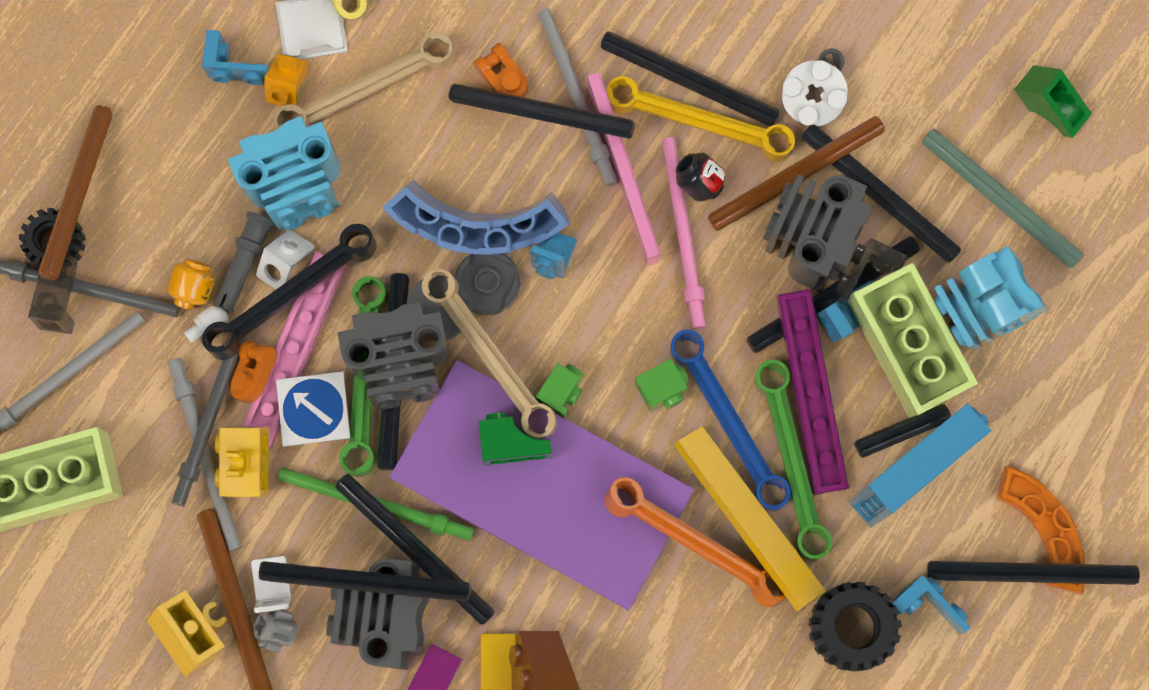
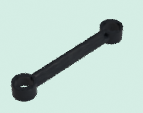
[202,224,377,360]

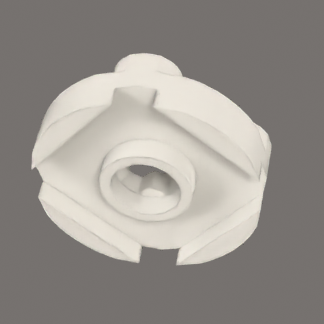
[782,61,848,126]

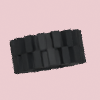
[19,208,86,271]

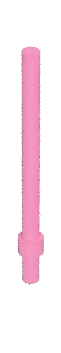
[662,137,706,329]

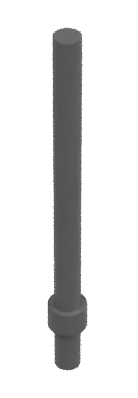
[0,260,180,318]
[171,315,246,507]

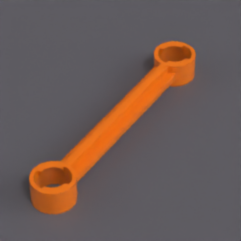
[604,477,786,607]

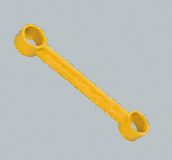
[606,76,795,162]

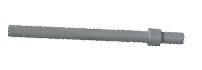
[538,8,618,187]
[0,311,146,431]
[168,358,242,552]

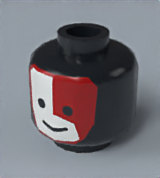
[676,152,725,202]

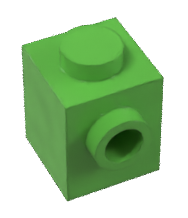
[635,358,689,412]

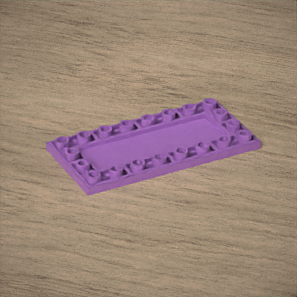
[390,360,694,611]

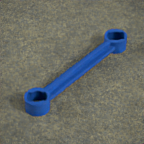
[670,330,791,511]

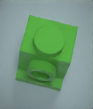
[536,363,584,419]

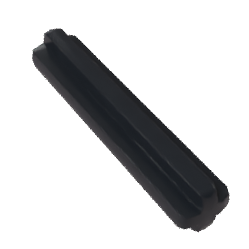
[854,404,951,458]

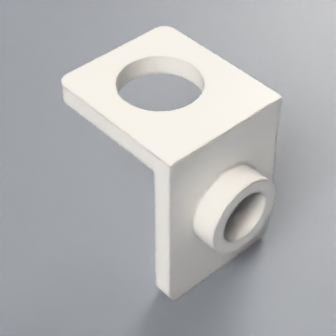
[256,230,315,289]
[251,555,292,613]

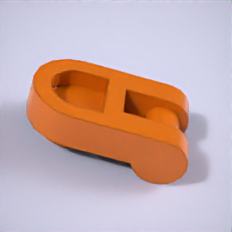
[473,43,528,97]
[230,341,277,403]

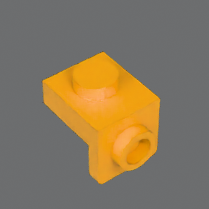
[264,54,309,106]

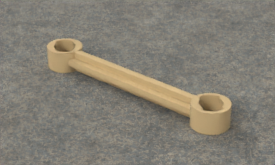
[274,32,454,129]
[422,269,558,439]

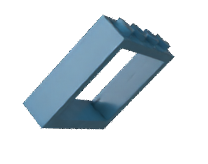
[849,403,992,528]

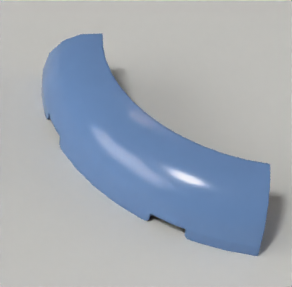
[382,179,570,255]

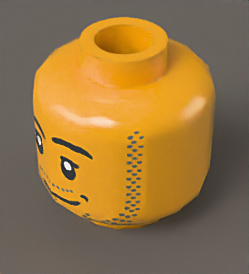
[166,258,216,310]

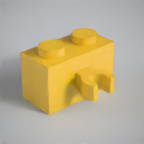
[215,426,269,497]
[147,590,227,677]

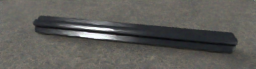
[601,31,780,127]
[448,84,635,139]
[801,124,961,263]
[747,237,920,353]
[377,273,409,471]
[335,474,495,625]
[258,561,471,602]
[927,561,1140,585]

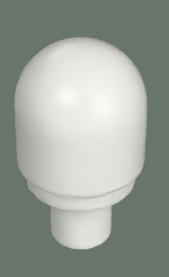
[184,306,229,343]

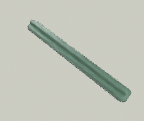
[922,129,1083,268]

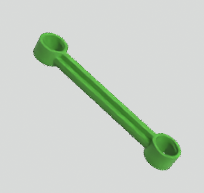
[339,276,388,477]
[754,360,832,560]

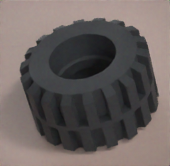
[809,582,902,672]

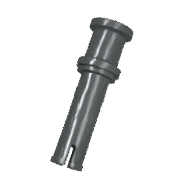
[213,211,274,313]

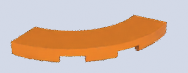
[996,466,1085,595]

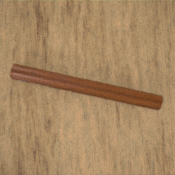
[39,105,113,281]
[708,116,885,231]
[197,509,272,690]

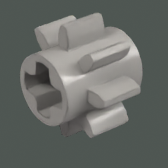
[254,609,297,652]

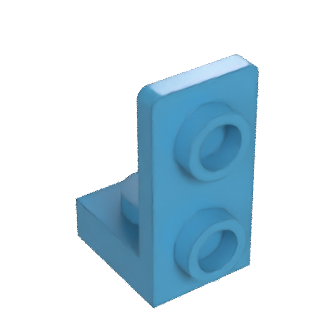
[202,30,269,85]
[530,233,577,279]
[816,281,873,343]
[890,575,970,634]

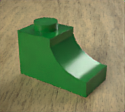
[1014,65,1092,138]
[478,413,553,466]

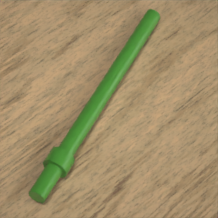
[278,467,475,541]

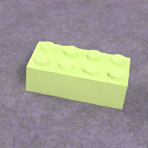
[845,263,978,418]
[0,427,124,532]

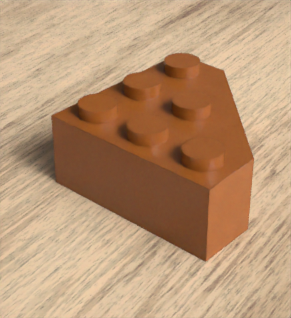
[509,631,580,690]

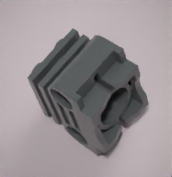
[763,174,873,292]
[337,302,448,409]
[326,559,429,670]

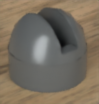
[818,48,844,71]

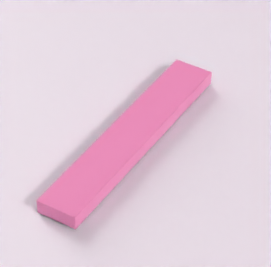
[587,73,660,266]
[243,251,347,448]

